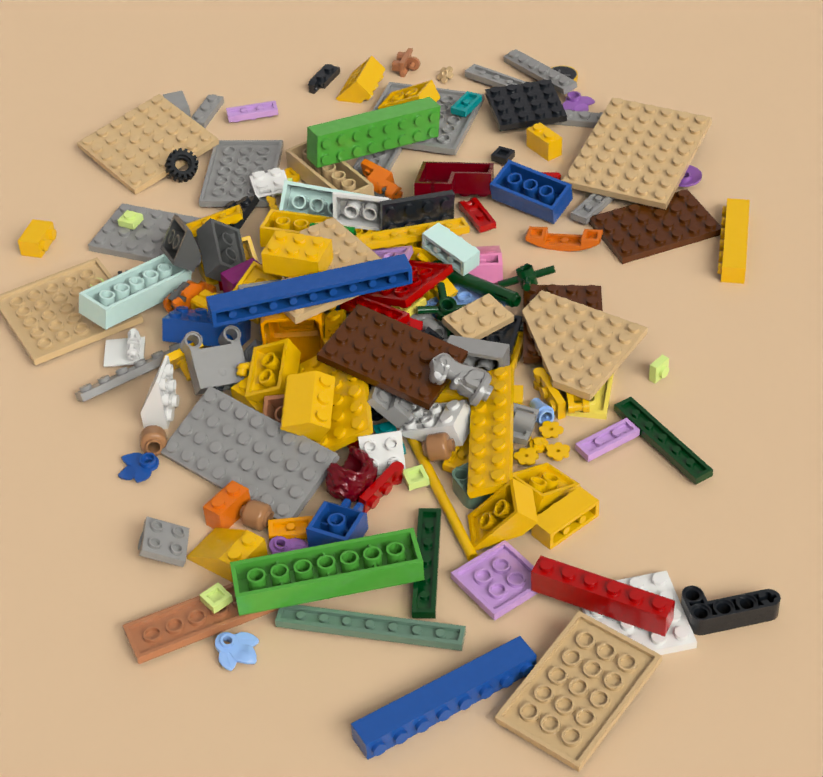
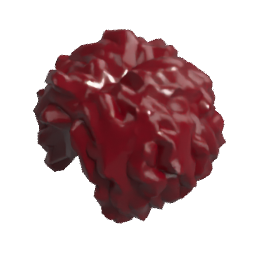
[326,446,378,503]

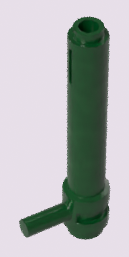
[433,260,521,307]

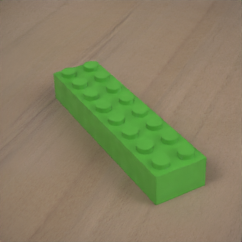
[307,97,441,168]
[230,528,424,616]

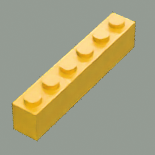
[717,198,750,284]

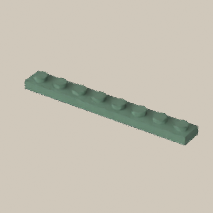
[275,605,466,651]

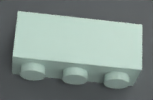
[422,222,480,276]

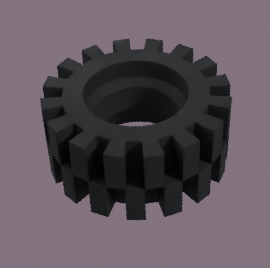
[165,148,199,183]

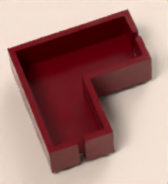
[414,161,494,197]

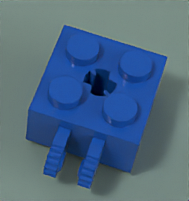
[306,498,368,547]

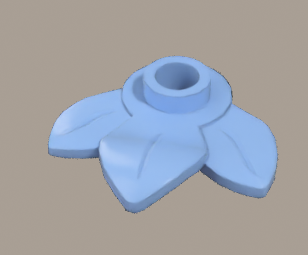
[215,632,259,671]

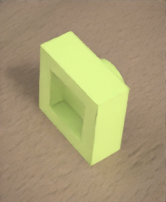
[118,210,144,230]
[649,354,669,384]
[402,464,430,491]
[199,583,233,614]

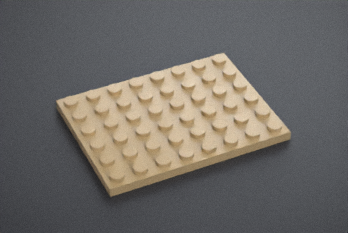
[562,97,712,210]

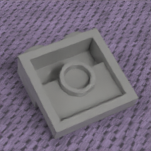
[367,385,416,428]

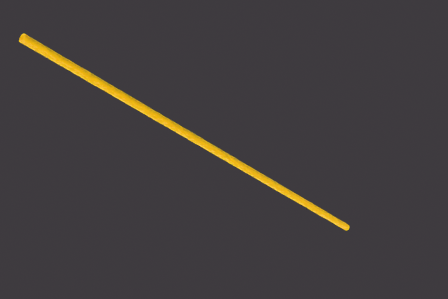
[345,310,478,561]

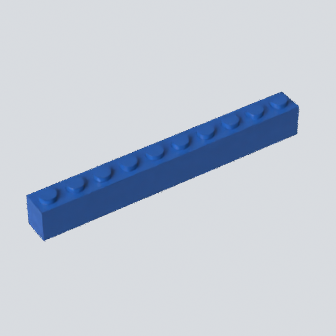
[206,254,413,327]

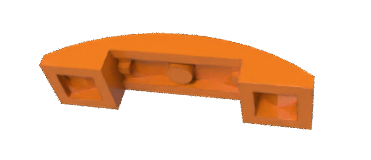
[525,226,603,251]

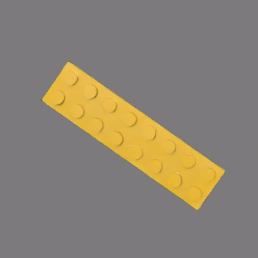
[467,365,514,499]

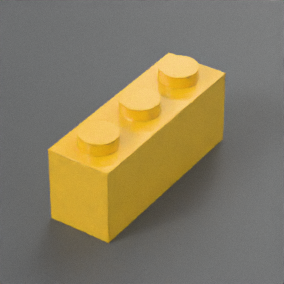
[531,486,599,550]

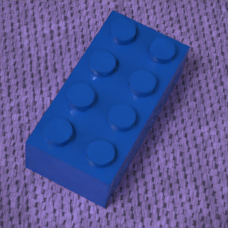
[490,160,573,224]
[162,306,251,347]

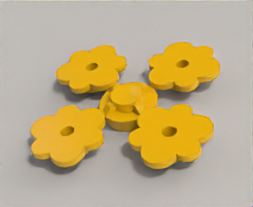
[514,421,570,466]

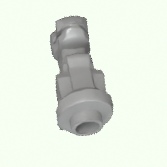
[429,353,494,406]

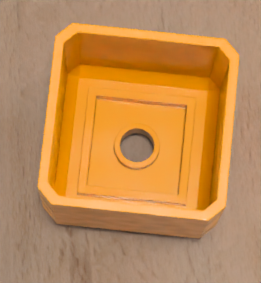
[260,312,325,364]

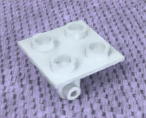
[103,328,145,367]
[358,430,406,475]

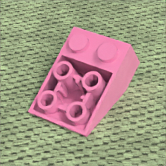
[469,245,503,284]

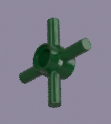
[498,263,556,291]
[416,282,465,337]

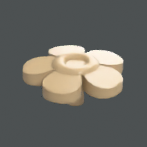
[437,66,454,84]

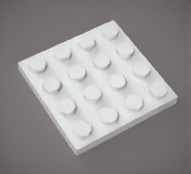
[582,571,697,655]

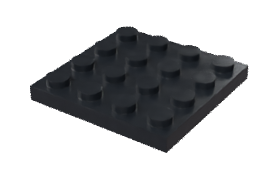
[485,79,567,131]

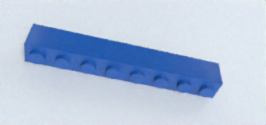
[351,636,537,760]

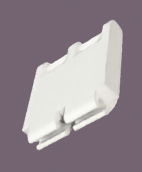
[249,168,288,200]

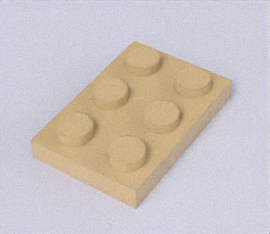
[442,293,514,339]

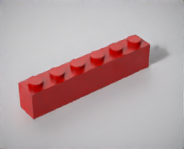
[531,555,675,637]

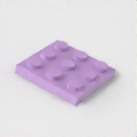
[451,540,538,621]

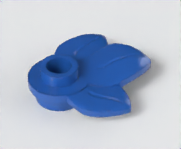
[118,452,159,483]

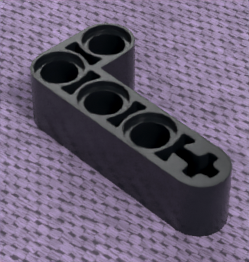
[681,585,781,635]

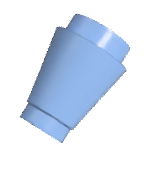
[529,398,555,424]

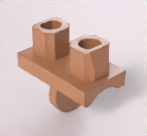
[392,48,421,77]

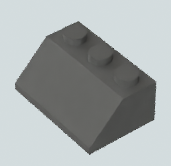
[160,214,201,272]
[196,218,246,281]

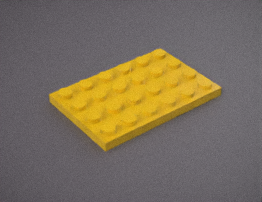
[298,355,373,452]

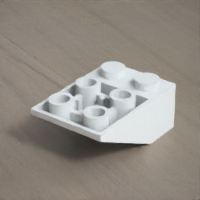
[140,355,180,429]
[399,399,471,446]

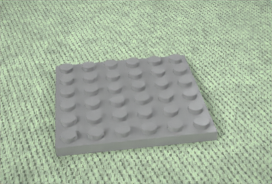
[372,82,485,155]

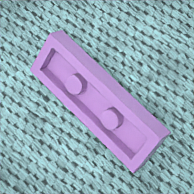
[226,100,278,123]
[575,418,640,462]

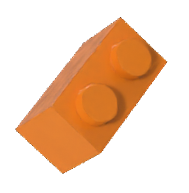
[203,480,251,529]

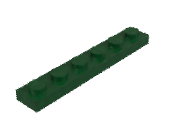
[614,397,713,485]
[412,508,441,619]

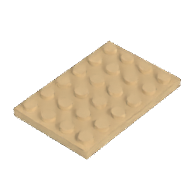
[494,611,662,772]

